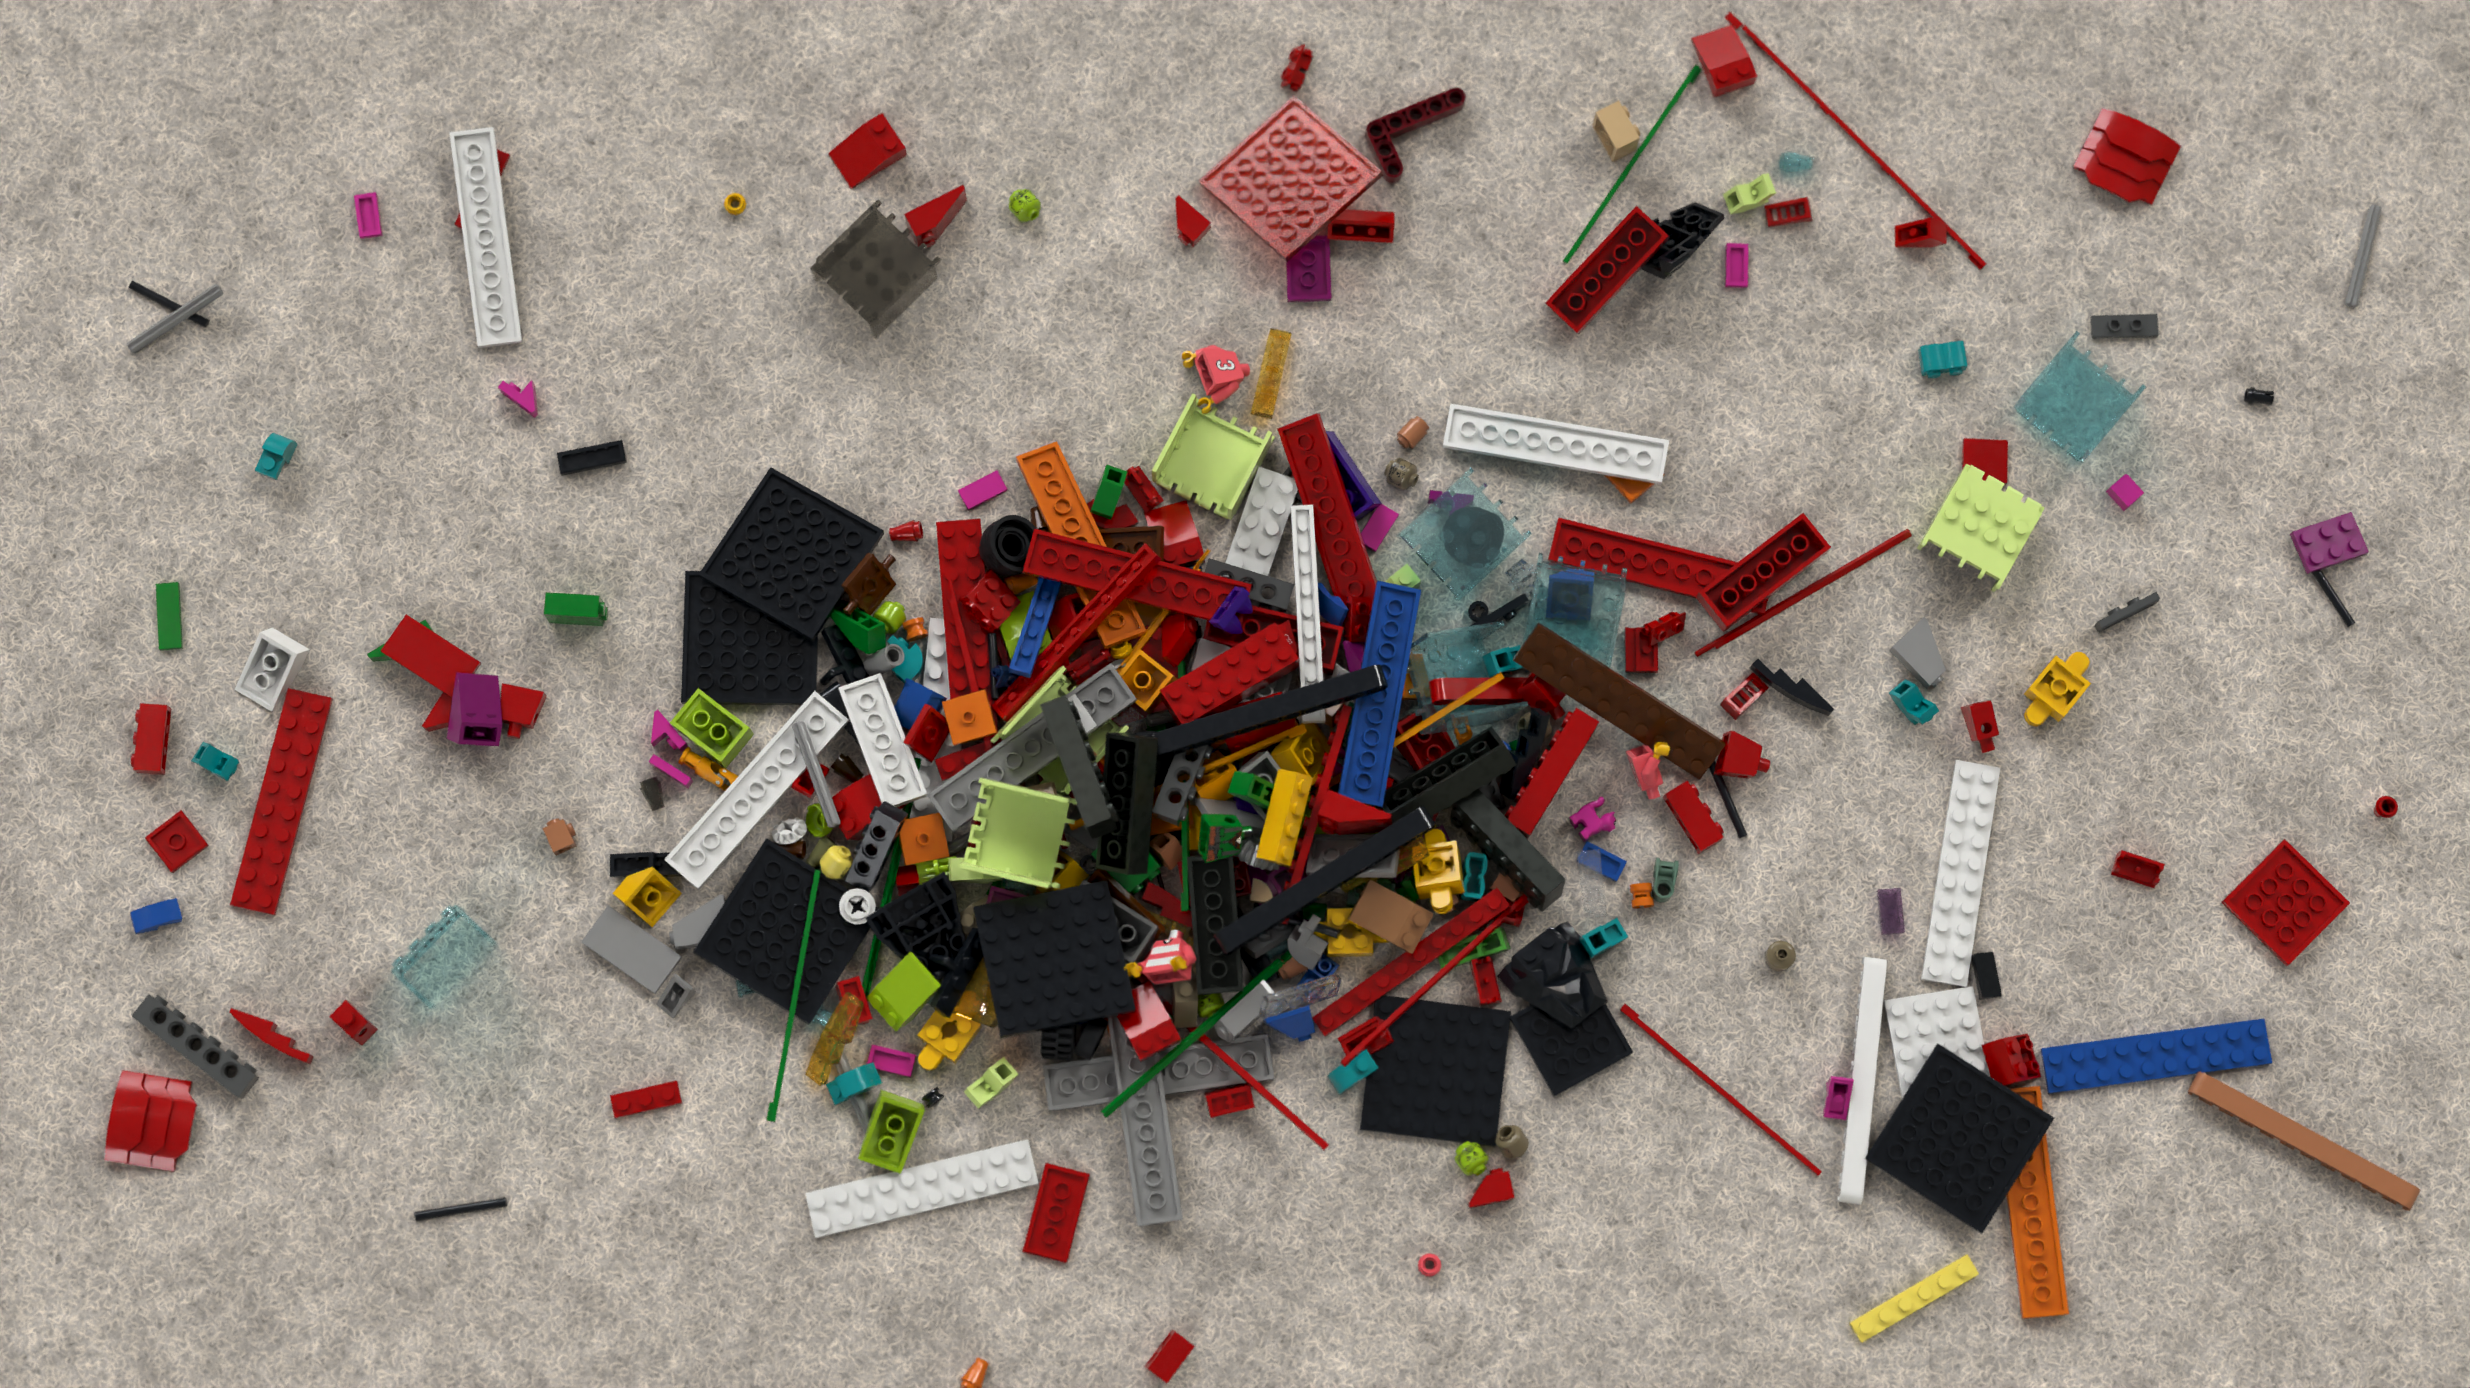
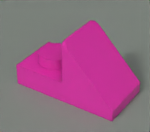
[498,380,538,418]
[651,710,689,752]
[1823,1076,1854,1120]

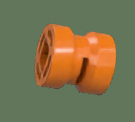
[1630,883,1654,909]

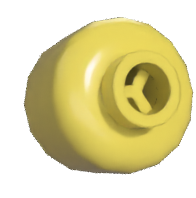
[820,845,853,879]

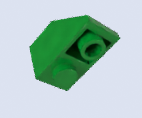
[1090,464,1127,520]

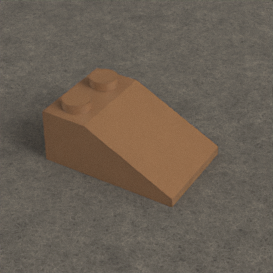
[1348,879,1434,954]

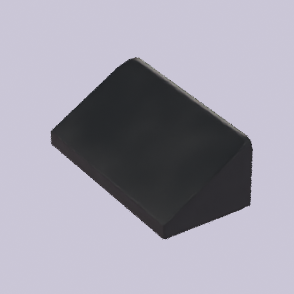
[1971,952,2002,1000]

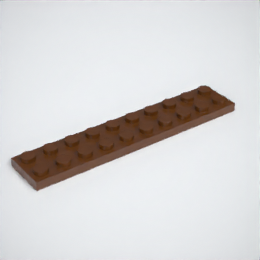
[1513,622,1725,780]

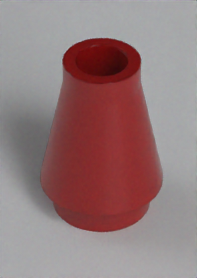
[889,520,923,542]
[2374,796,2398,818]

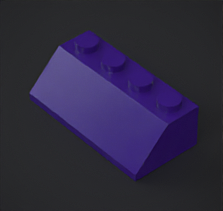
[1326,431,1382,521]

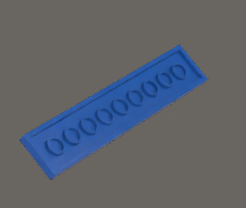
[1338,581,1421,809]
[2040,1018,2272,1094]

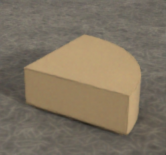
[1250,878,1273,903]

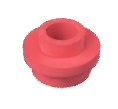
[1418,1253,1441,1277]

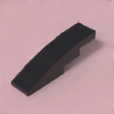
[1749,659,1834,716]
[1500,708,1550,800]
[610,852,682,877]

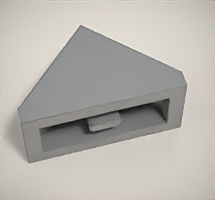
[656,974,696,1018]

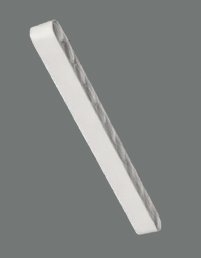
[1837,957,1887,1205]

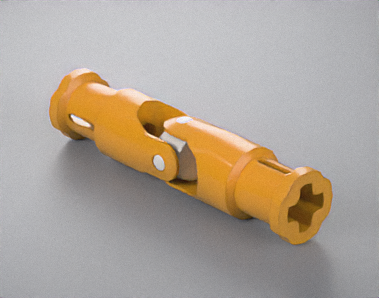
[678,747,738,791]

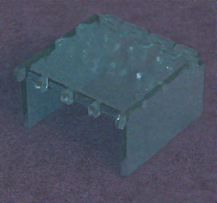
[2013,331,2146,463]
[1395,468,1532,601]
[1521,553,1627,668]
[1407,621,1528,735]
[391,904,497,1009]

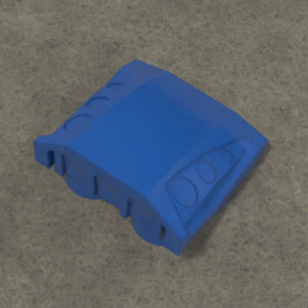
[894,678,947,730]

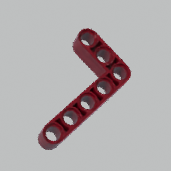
[1365,88,1466,184]

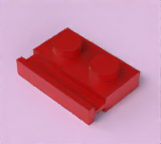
[1624,627,1658,673]

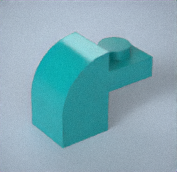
[255,433,298,480]
[887,635,924,684]
[1482,645,1524,678]
[1888,679,1939,725]
[191,742,239,781]
[1580,918,1628,959]
[1327,1049,1379,1095]
[826,1062,882,1105]

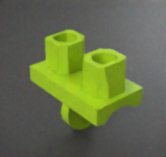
[916,856,957,885]

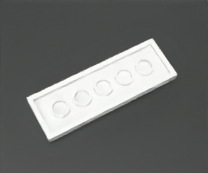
[1221,467,1298,593]
[838,673,927,807]

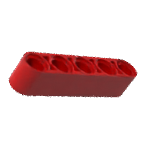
[1429,677,1526,705]

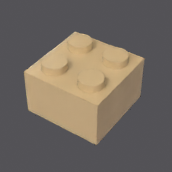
[1592,101,1641,162]

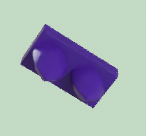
[1209,586,1253,634]

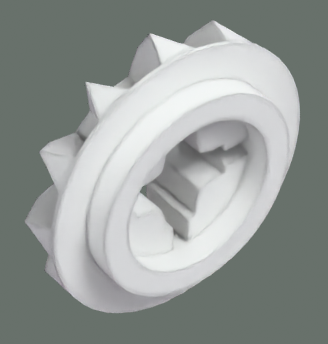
[771,817,807,844]
[839,888,875,925]

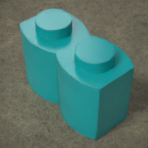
[1918,341,1968,379]
[1459,852,1488,902]

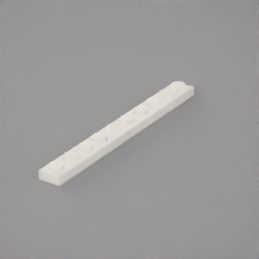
[1291,505,1325,724]

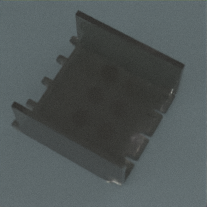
[810,200,941,339]

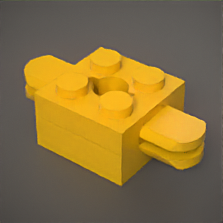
[2024,652,2091,727]
[1412,829,1465,914]
[1313,908,1388,957]
[917,991,982,1071]

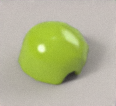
[805,803,834,837]

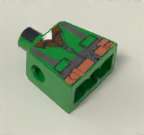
[1198,814,1253,863]

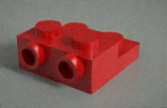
[960,570,1021,633]

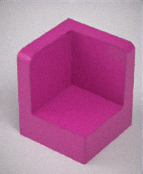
[2106,474,2144,511]

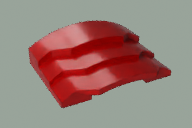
[2073,108,2181,205]
[104,1070,197,1172]

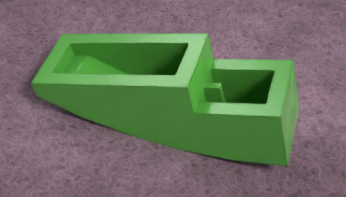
[1438,927,1511,969]

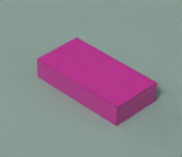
[354,192,382,239]
[1725,243,1749,288]
[958,470,1008,511]
[1361,504,1399,552]
[649,754,693,788]
[867,1044,917,1078]

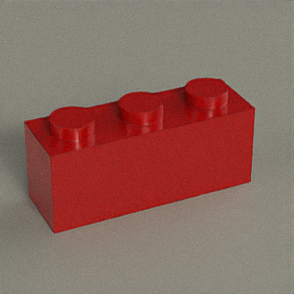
[1327,208,1395,243]
[131,703,172,775]
[1663,780,1724,854]

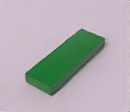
[156,582,183,651]

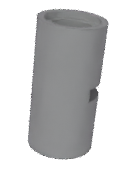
[864,644,904,676]

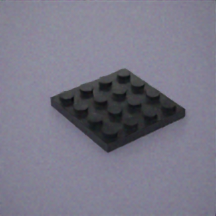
[1509,1004,1633,1097]

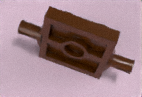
[841,553,896,616]

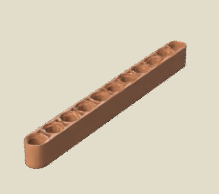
[2188,1072,2420,1211]

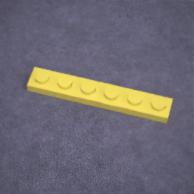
[1849,1254,1979,1343]

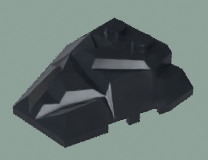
[1641,202,1724,279]
[865,872,965,981]
[1497,921,1608,1030]

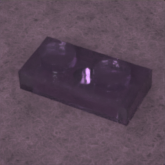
[1877,888,1905,935]

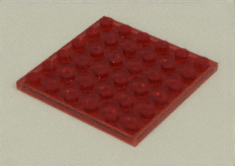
[1198,95,1383,262]

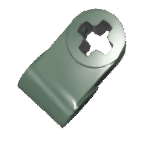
[1652,857,1679,903]

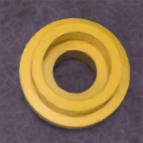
[724,193,746,215]
[1110,641,1132,659]

